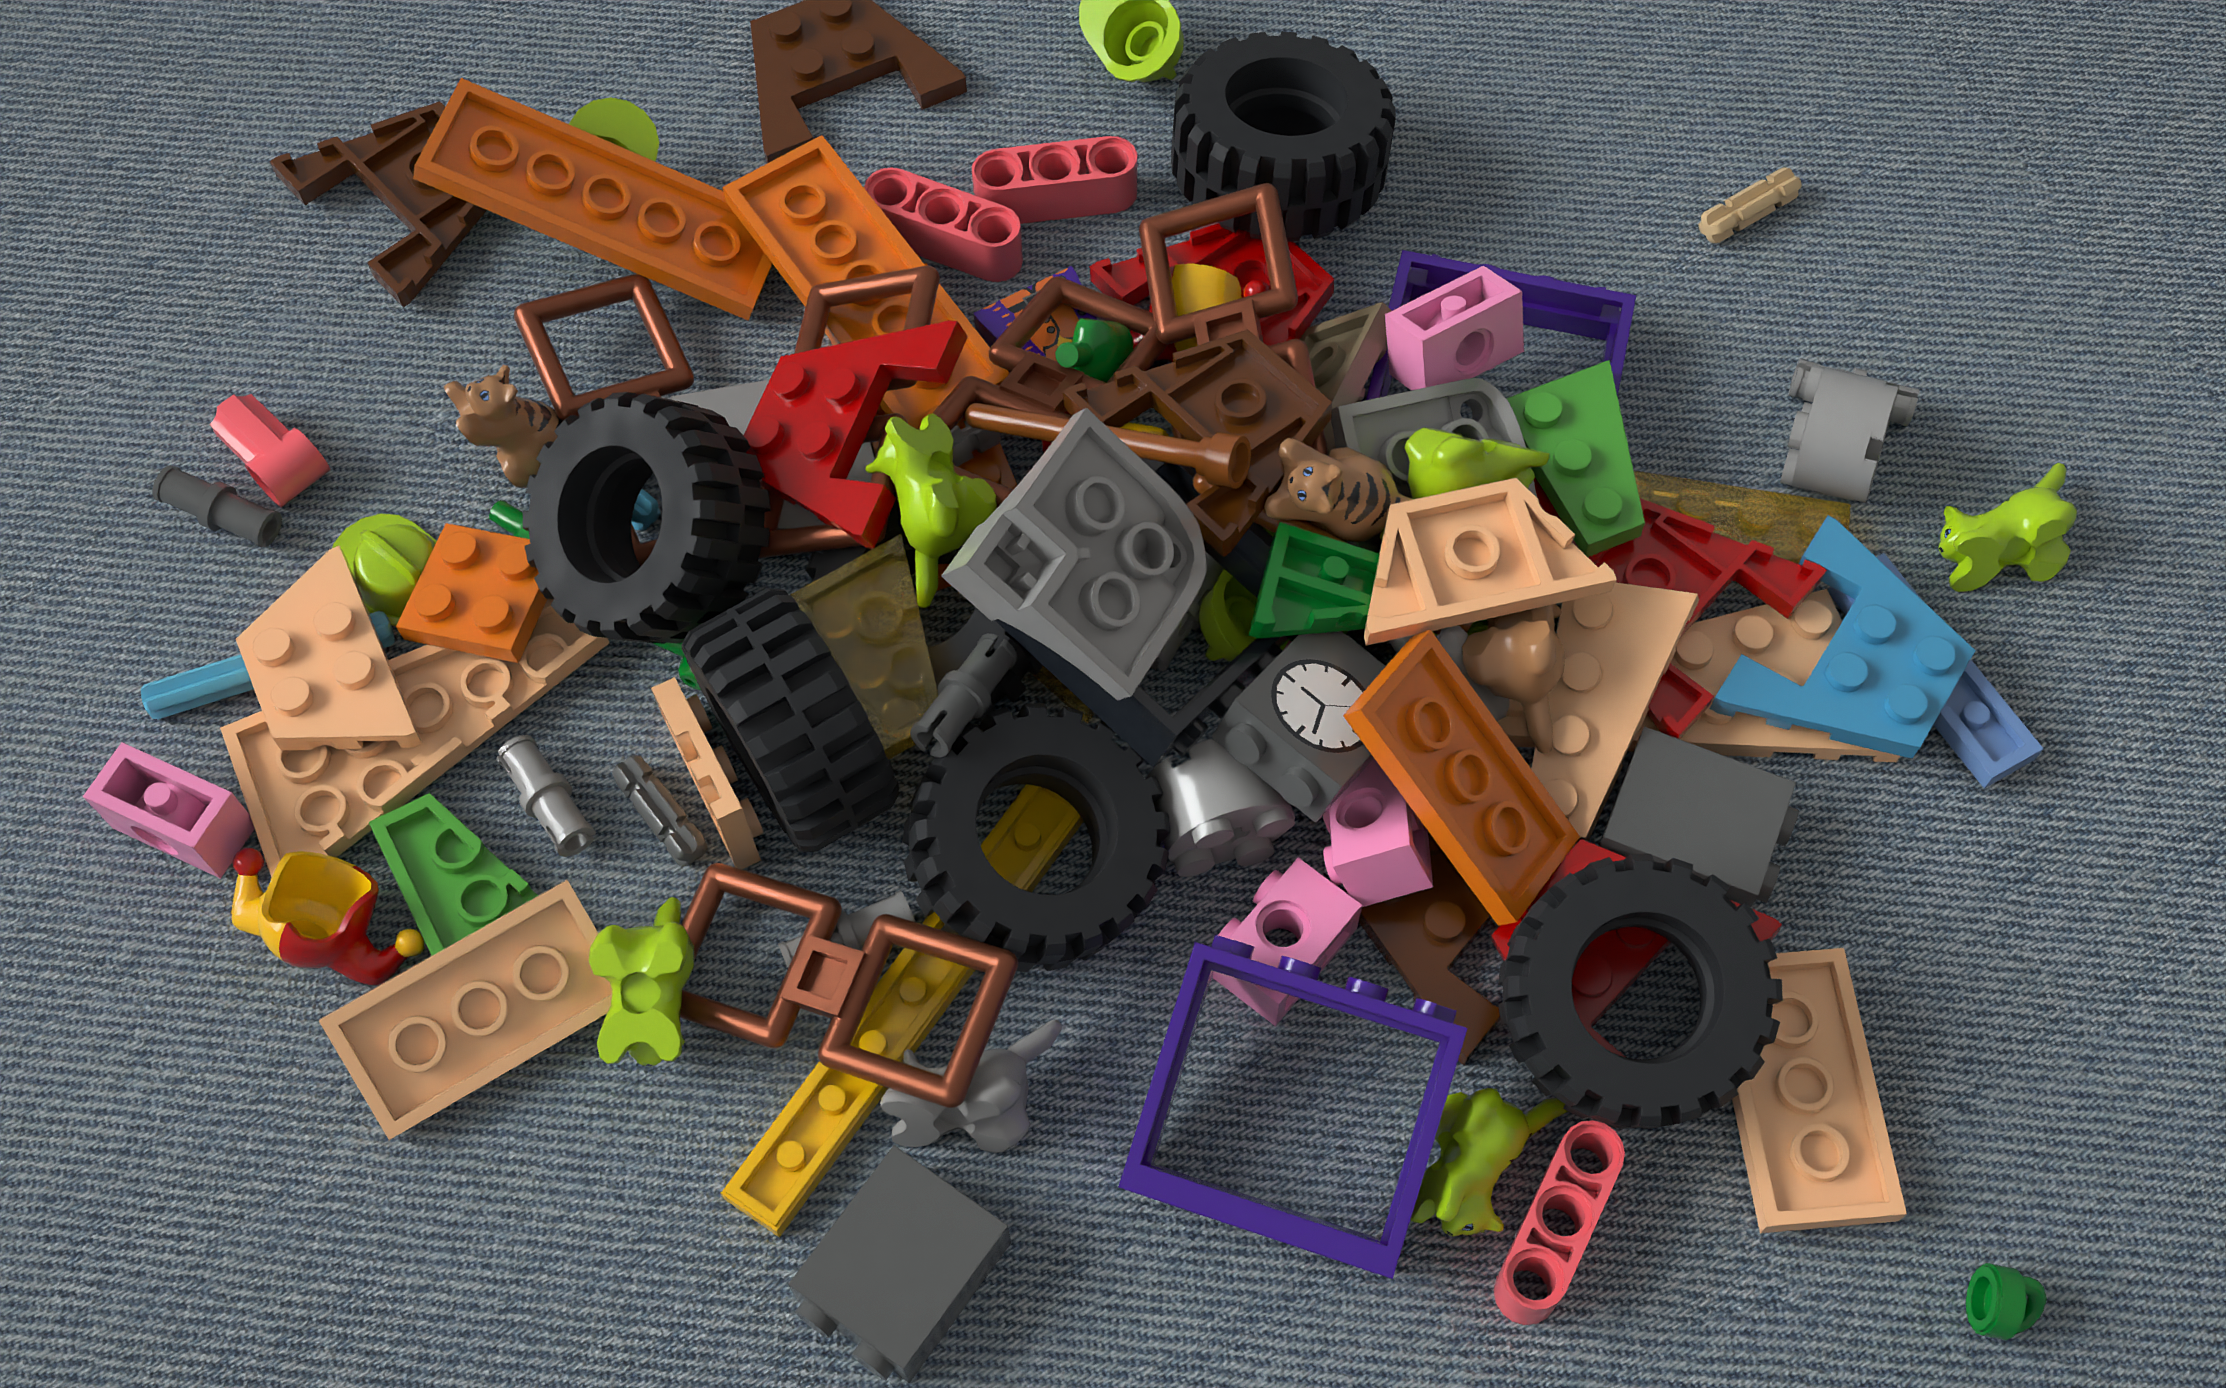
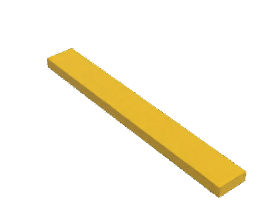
[721,784,1084,1238]

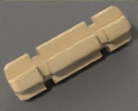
[1698,167,1802,243]

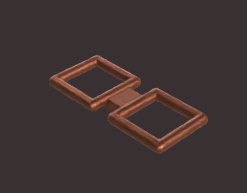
[1139,183,1329,456]
[759,266,940,558]
[514,273,694,566]
[919,277,1169,508]
[680,863,1018,1108]

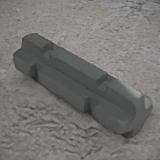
[612,755,707,866]

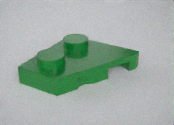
[1248,522,1380,638]

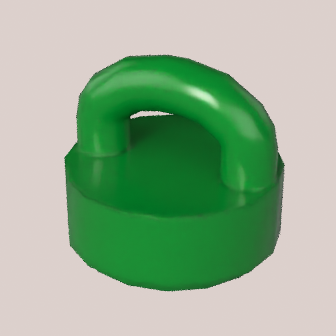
[1966,1263,2047,1340]

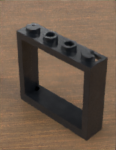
[995,458,1298,768]

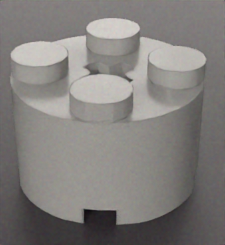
[1780,364,1899,503]
[1146,739,1295,877]

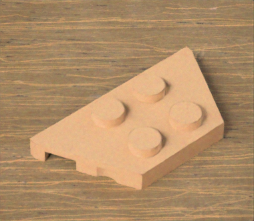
[1364,478,1617,646]
[236,546,423,750]

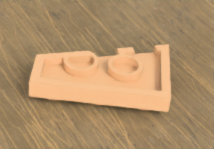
[651,677,764,869]

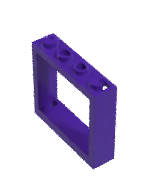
[1366,250,1636,400]
[1118,935,1468,1279]

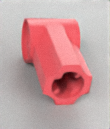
[210,394,331,507]

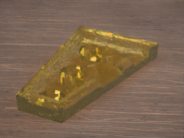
[790,534,938,759]

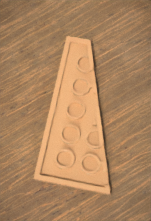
[1498,589,1900,762]
[220,599,609,878]

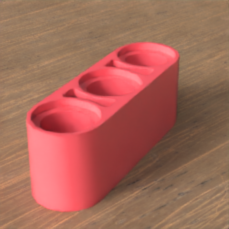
[972,136,1137,224]
[864,167,1023,282]
[1493,1120,1625,1325]

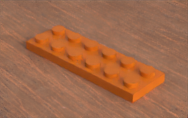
[413,78,773,321]
[722,135,1010,429]

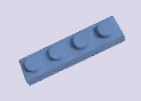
[1828,553,2044,788]

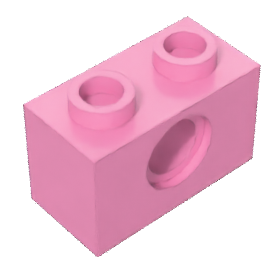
[1385,265,1524,391]
[83,742,255,879]
[1323,759,1433,907]
[1212,857,1362,1026]

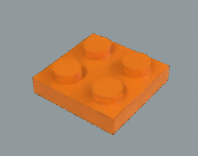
[396,523,547,663]

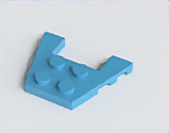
[1709,515,1976,759]

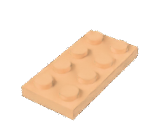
[319,880,612,1140]
[1732,948,1907,1234]

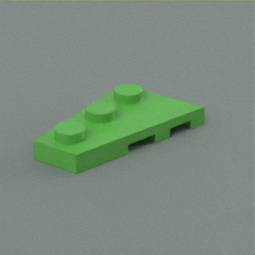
[1506,360,1645,557]
[369,793,538,956]

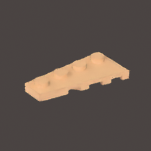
[1531,582,1699,841]

